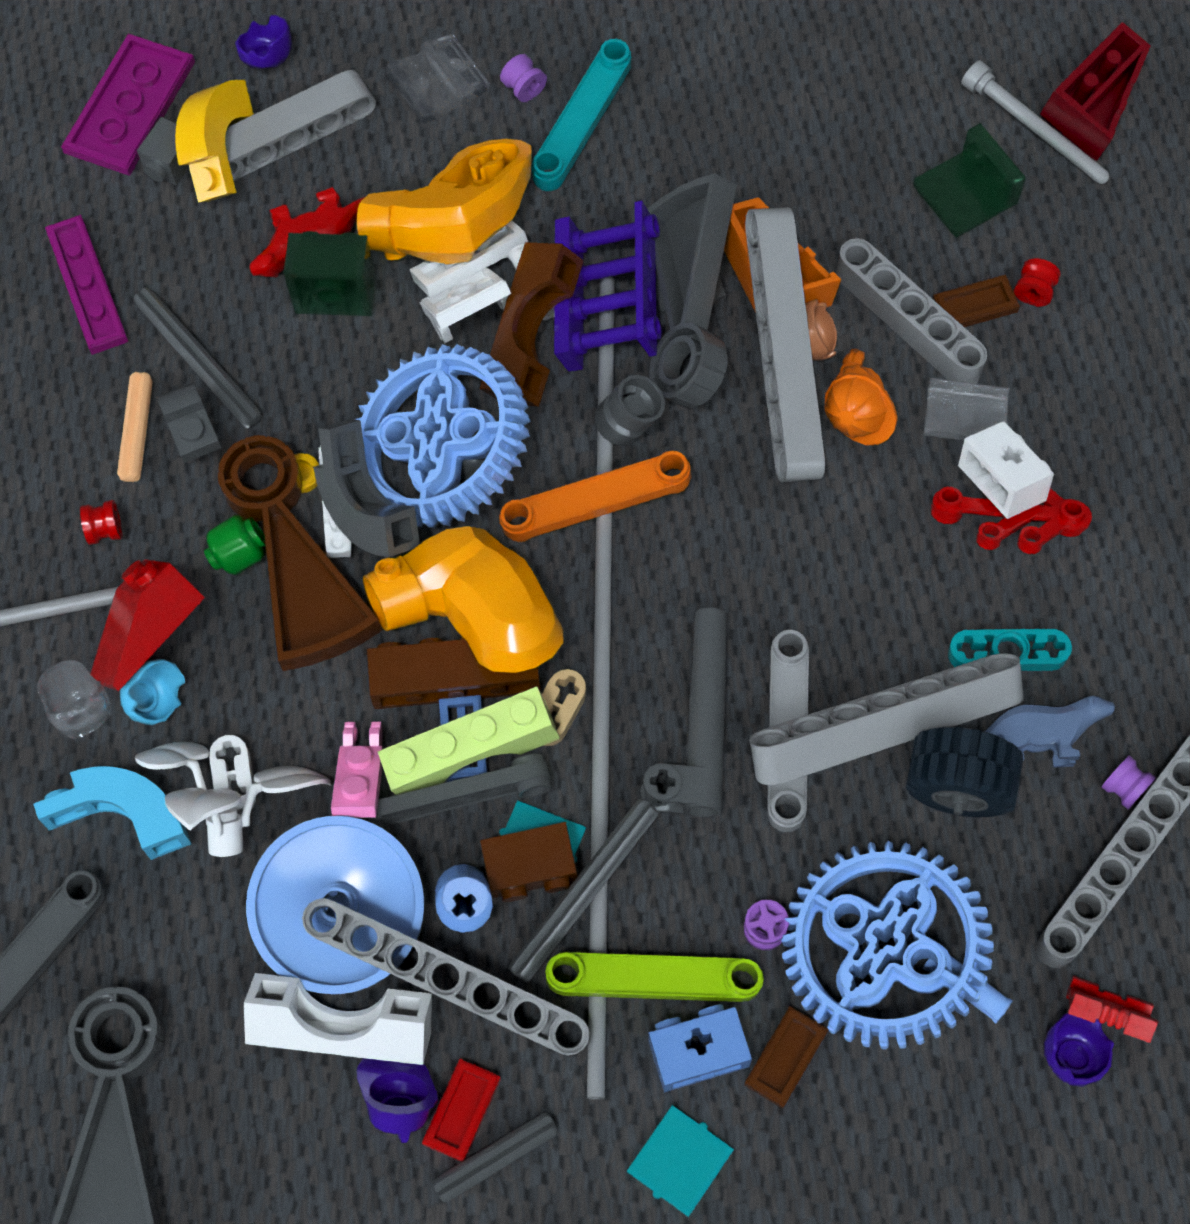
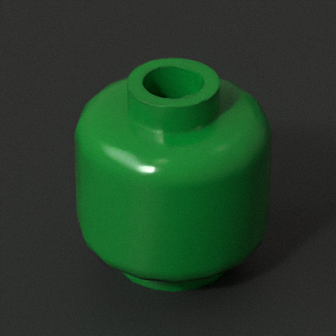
[204,515,266,575]

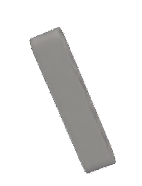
[225,70,376,181]
[836,238,987,388]

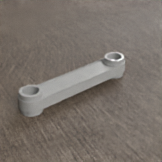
[767,630,809,832]

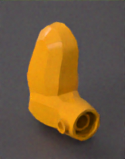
[357,139,532,264]
[363,526,563,673]

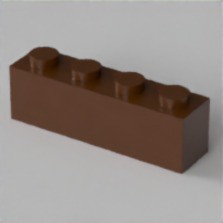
[367,637,540,709]

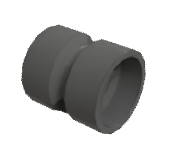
[595,375,665,446]

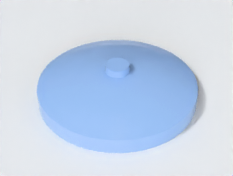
[246,816,424,995]

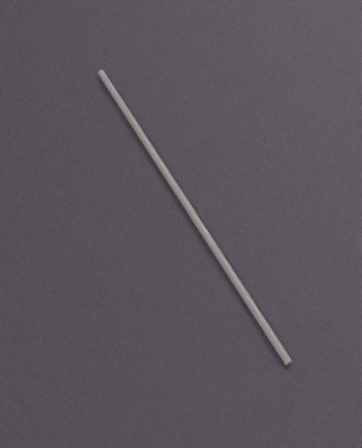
[587,277,615,1100]

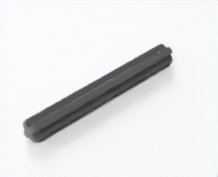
[134,287,262,429]
[508,799,658,982]

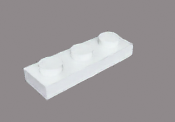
[410,220,528,298]

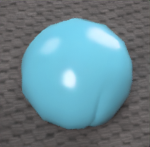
[120,659,185,725]

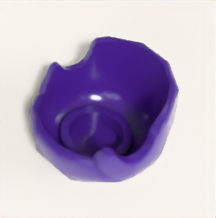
[235,15,292,69]
[1043,1013,1114,1087]

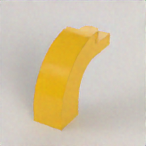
[175,80,254,203]

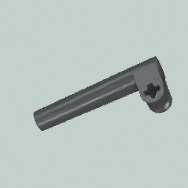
[640,608,727,818]

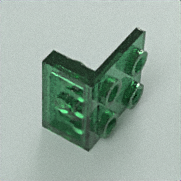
[913,123,1026,237]

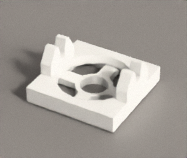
[419,267,511,343]

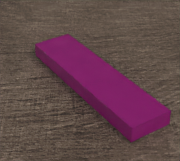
[45,215,129,355]

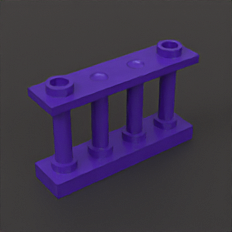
[554,201,662,371]

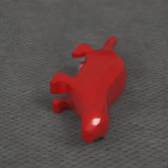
[249,187,365,278]

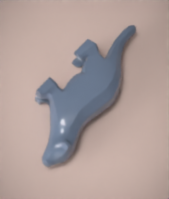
[984,695,1115,768]

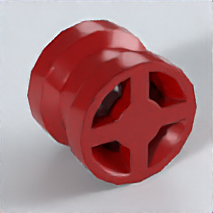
[1014,258,1061,307]
[80,500,123,545]

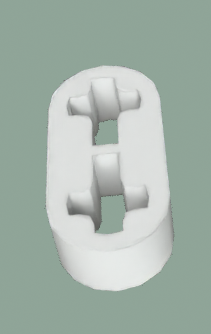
[209,735,256,815]

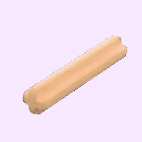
[117,372,153,482]

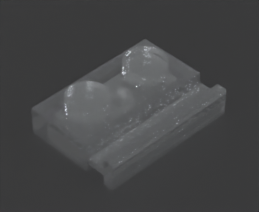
[923,378,1010,441]

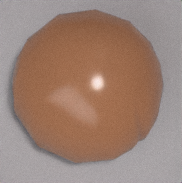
[805,299,837,361]

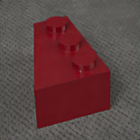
[1040,22,1151,161]

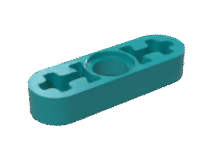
[948,629,1072,671]

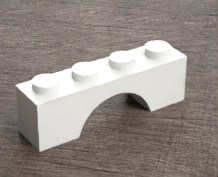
[244,973,432,1065]

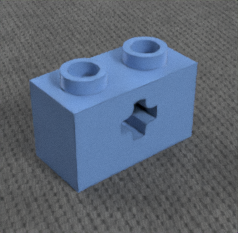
[648,1004,752,1092]

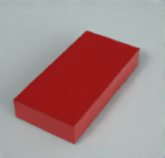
[422,1059,501,1162]

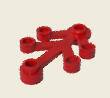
[930,487,1092,554]

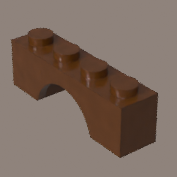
[479,242,584,407]

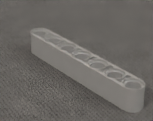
[745,207,825,482]
[749,653,1024,785]
[1036,735,1190,968]
[302,898,589,1055]

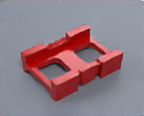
[1066,976,1158,1043]

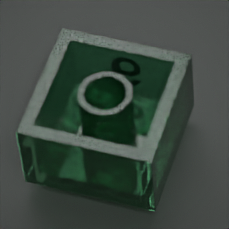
[284,231,376,316]

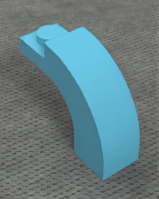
[34,766,191,860]

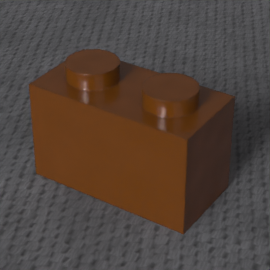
[480,822,578,902]

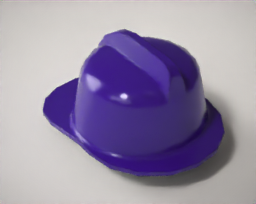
[357,1058,438,1143]

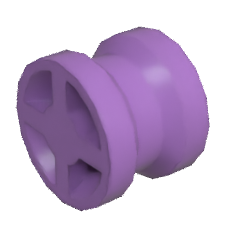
[500,54,547,102]
[1101,755,1156,810]
[743,900,789,950]

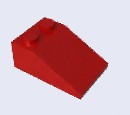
[89,559,205,691]

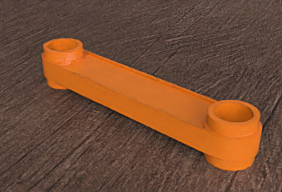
[499,451,691,542]

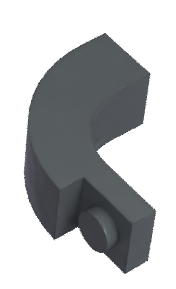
[313,419,420,557]

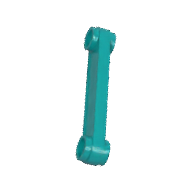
[531,39,631,191]

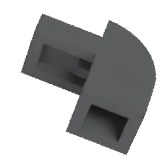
[156,382,221,463]

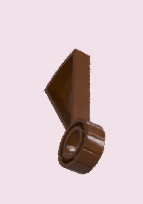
[218,435,382,671]

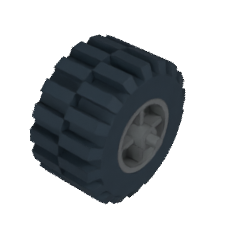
[906,727,1023,818]

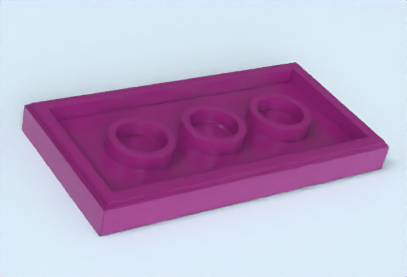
[61,34,195,176]

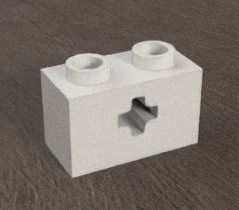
[958,421,1054,519]

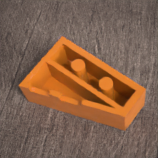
[724,197,842,313]

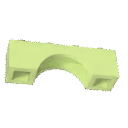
[377,686,560,795]

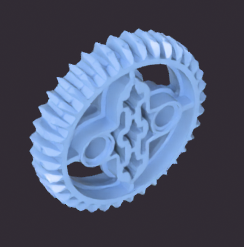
[354,344,531,528]
[781,840,994,1049]

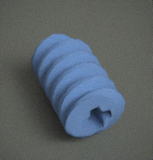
[435,864,493,932]

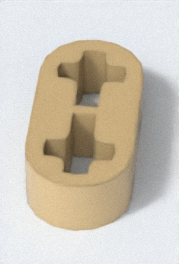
[542,669,586,746]

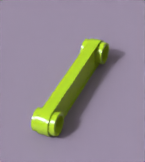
[545,952,764,1002]

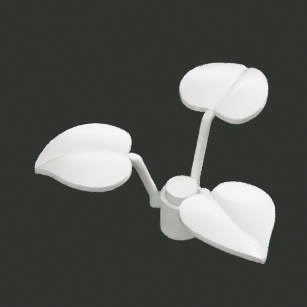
[135,742,331,857]

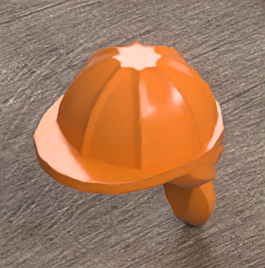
[825,349,898,445]

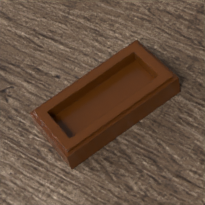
[932,274,1020,327]
[744,1006,828,1109]

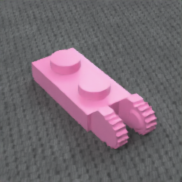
[331,722,383,818]

